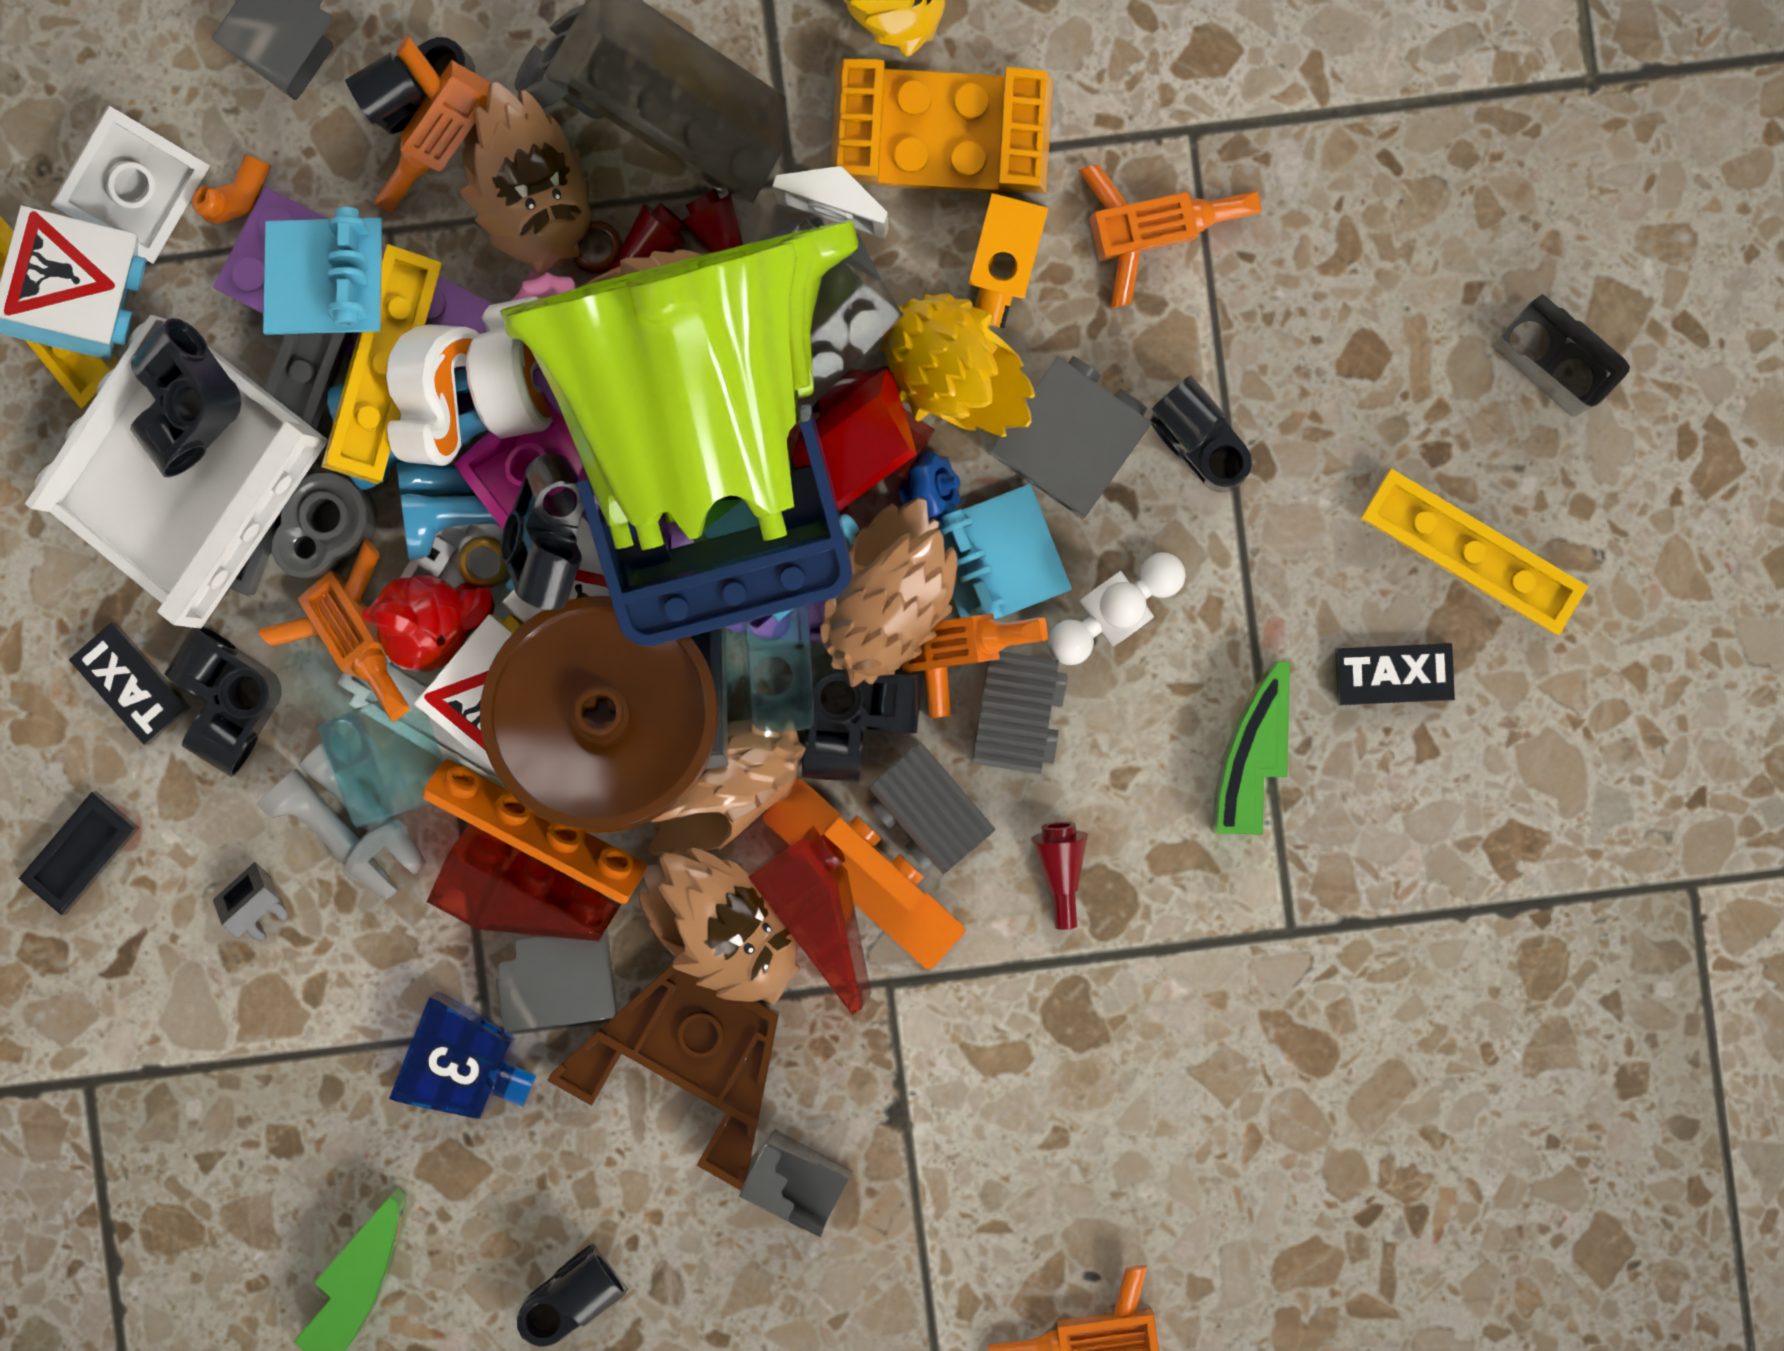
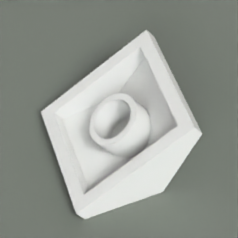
[50,105,210,264]
[772,166,889,239]

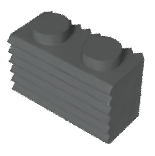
[972,651,1067,774]
[867,742,996,875]

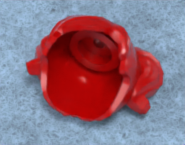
[362,575,495,672]

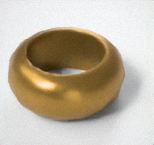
[457,536,509,588]

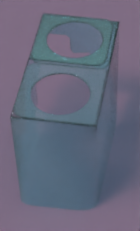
[741,606,814,732]
[317,701,443,829]

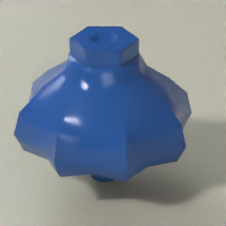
[899,451,961,521]

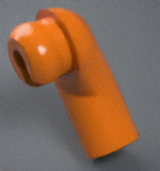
[192,155,271,224]

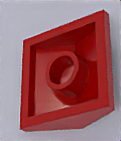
[792,368,917,511]

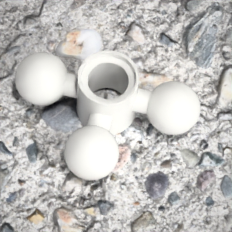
[1048,552,1186,665]

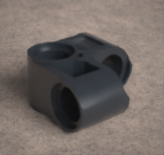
[345,37,475,134]
[130,318,242,478]
[1149,375,1252,493]
[501,454,584,611]
[164,627,282,777]
[801,672,922,783]
[517,1244,628,1347]

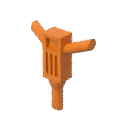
[374,34,492,214]
[1078,165,1262,310]
[258,538,410,722]
[902,613,1048,718]
[988,1265,1159,1351]

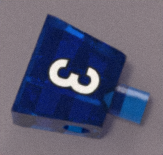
[389,991,537,1119]

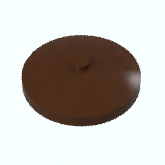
[480,596,719,833]

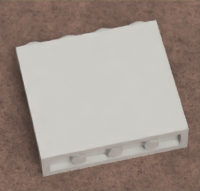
[25,314,328,628]

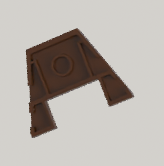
[547,963,780,1191]

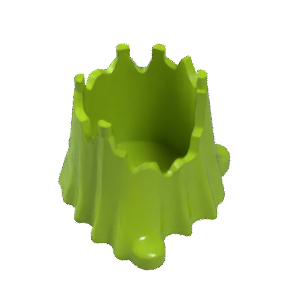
[500,219,859,550]

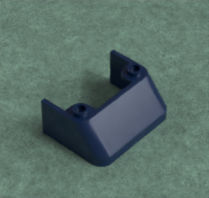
[577,403,852,646]

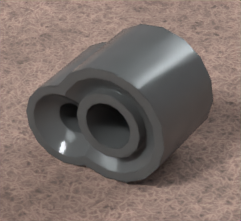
[272,473,377,580]

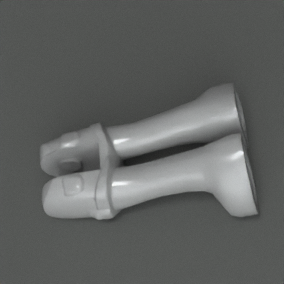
[257,730,426,900]

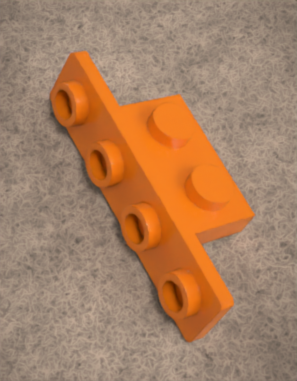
[421,759,647,904]
[762,778,965,970]

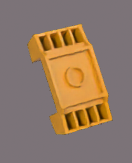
[830,59,1053,194]

